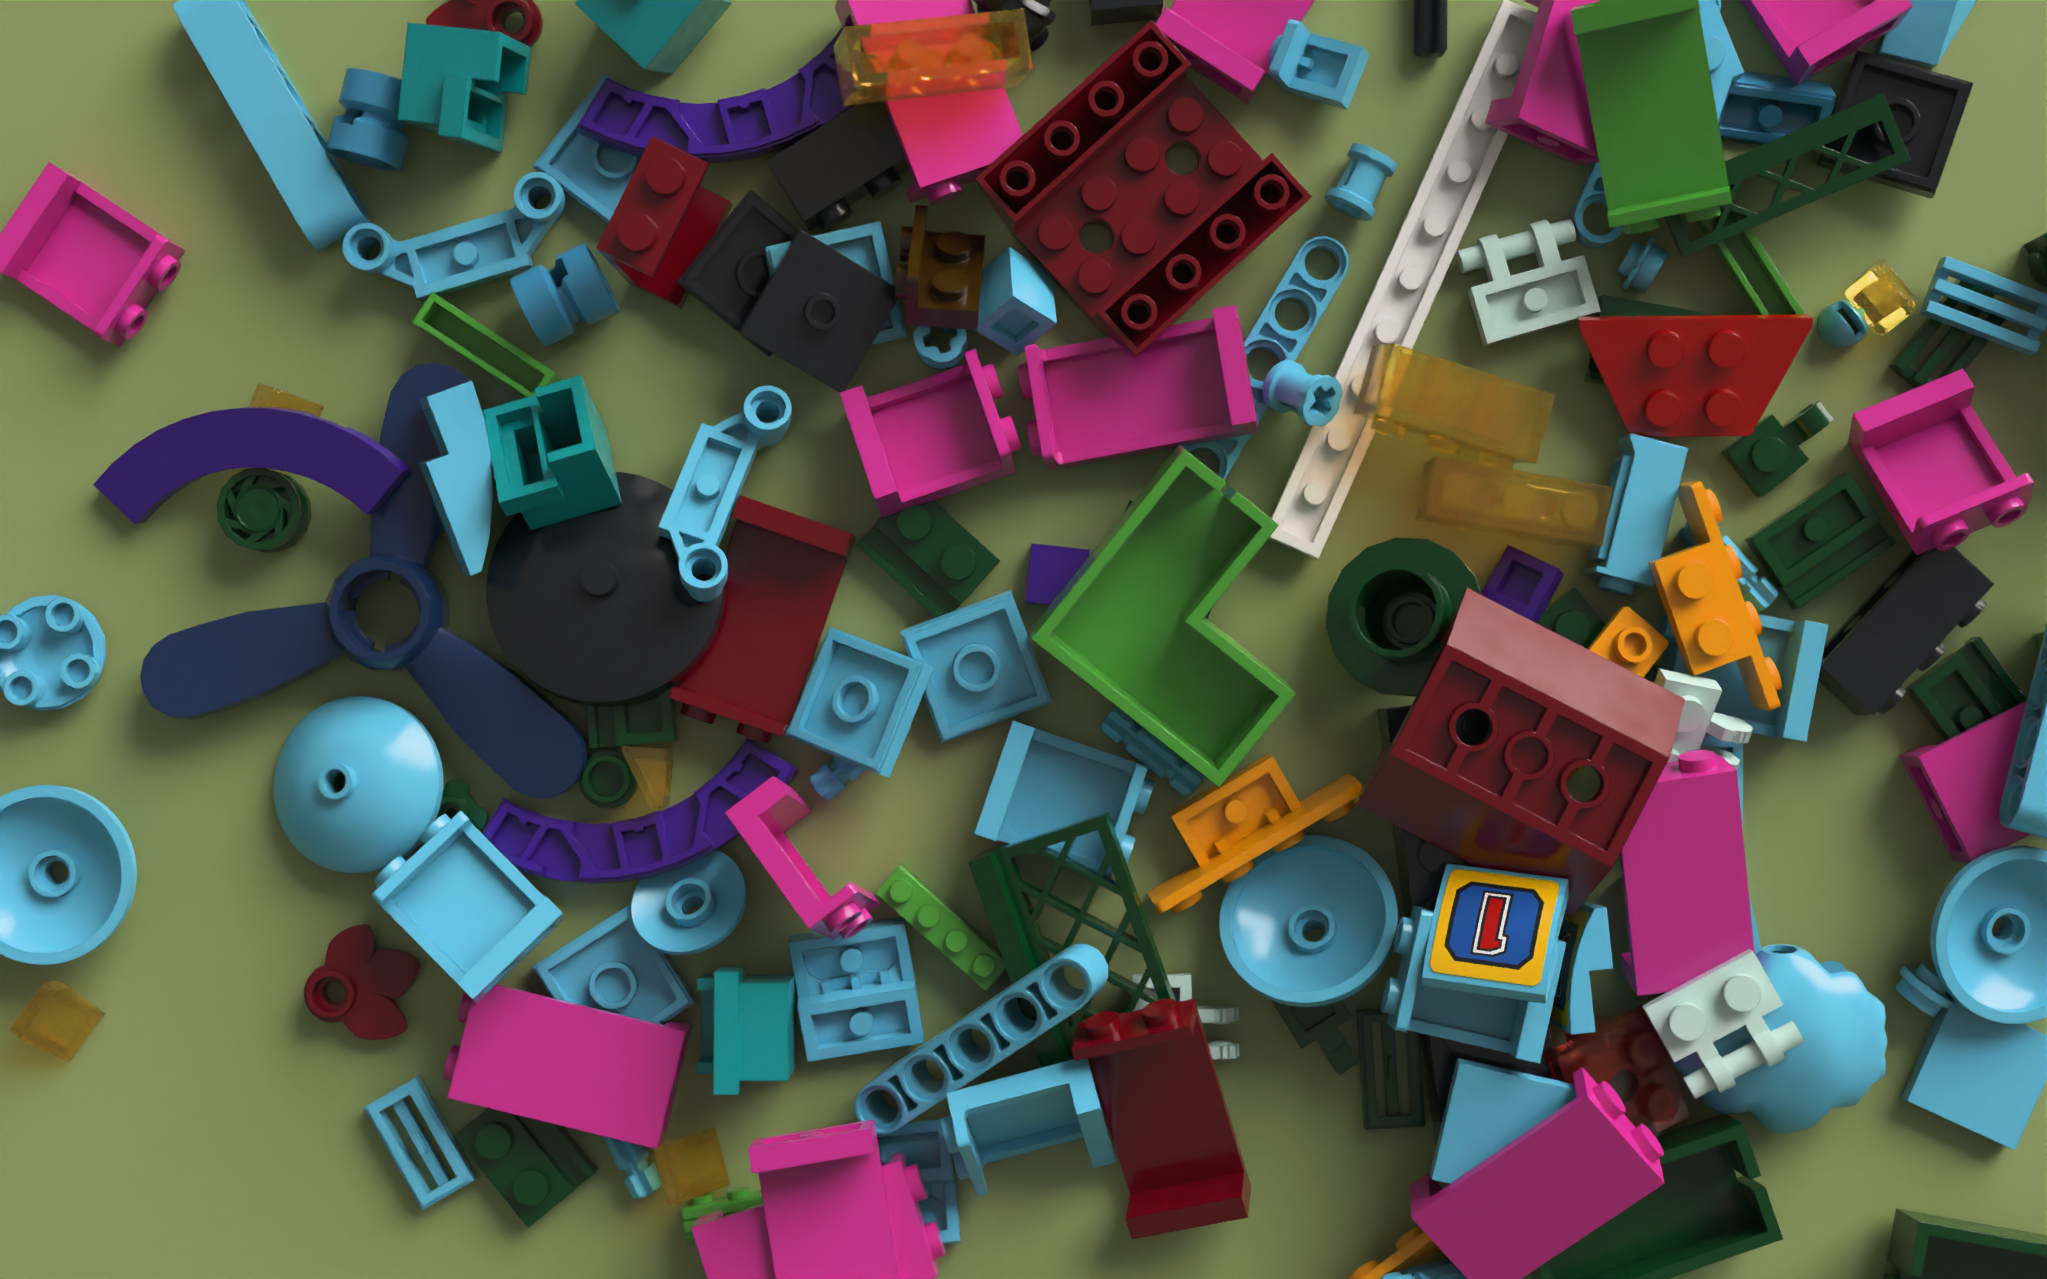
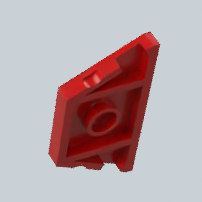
[1576,314,1813,437]

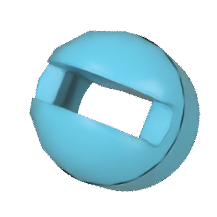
[1817,299,1870,348]

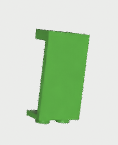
[1571,0,1733,234]

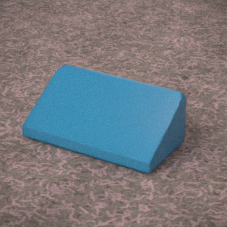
[1718,71,1836,144]

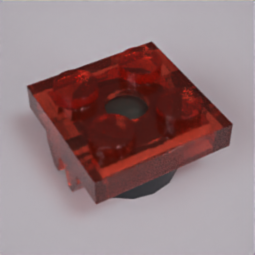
[1545,1004,1689,1135]

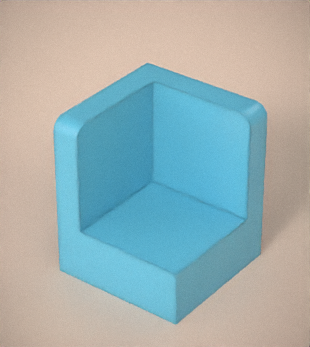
[975,247,1057,356]

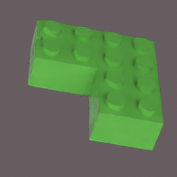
[1031,444,1296,787]

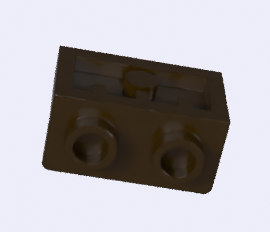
[895,205,986,330]

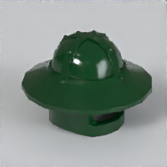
[1326,537,1482,697]

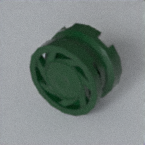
[217,468,312,553]

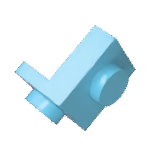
[1269,19,1370,110]

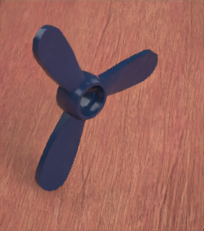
[140,363,587,799]

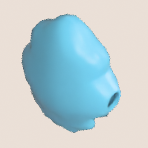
[1671,944,1888,1133]

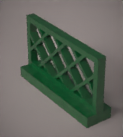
[968,812,1176,1068]

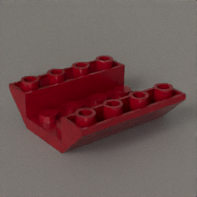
[975,20,1312,357]
[1354,588,1685,916]

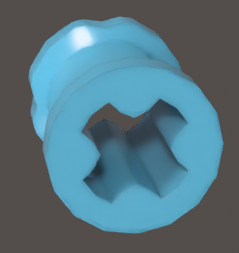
[1324,143,1398,221]
[913,326,968,370]
[1263,360,1342,426]

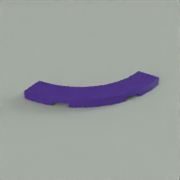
[577,26,877,164]
[93,407,412,524]
[482,738,799,884]

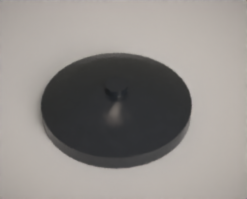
[486,472,726,707]

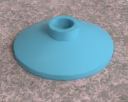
[631,851,748,956]

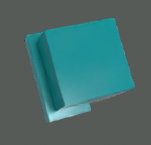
[575,0,732,74]
[398,23,532,153]
[483,375,622,530]
[696,967,796,1095]

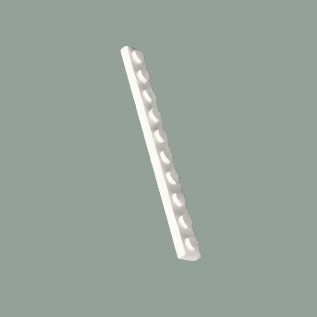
[1268,0,1537,560]

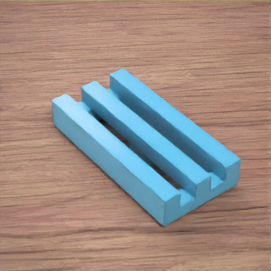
[1919,256,2047,356]
[364,1075,477,1210]

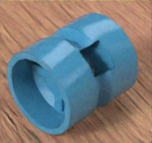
[326,68,411,172]
[510,242,620,348]

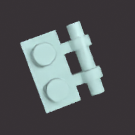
[1456,218,1601,347]
[1642,949,1804,1099]

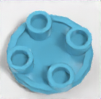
[0,595,107,711]

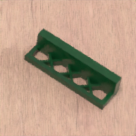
[1664,93,1911,258]

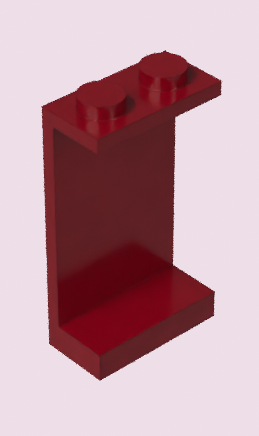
[596,136,733,309]
[669,495,856,744]
[1072,999,1251,1239]

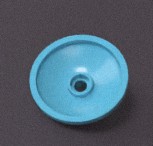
[273,696,443,873]
[0,785,137,965]
[1219,835,1399,1007]
[1930,845,2047,1024]

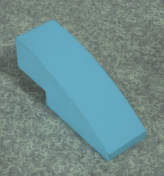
[419,381,493,576]

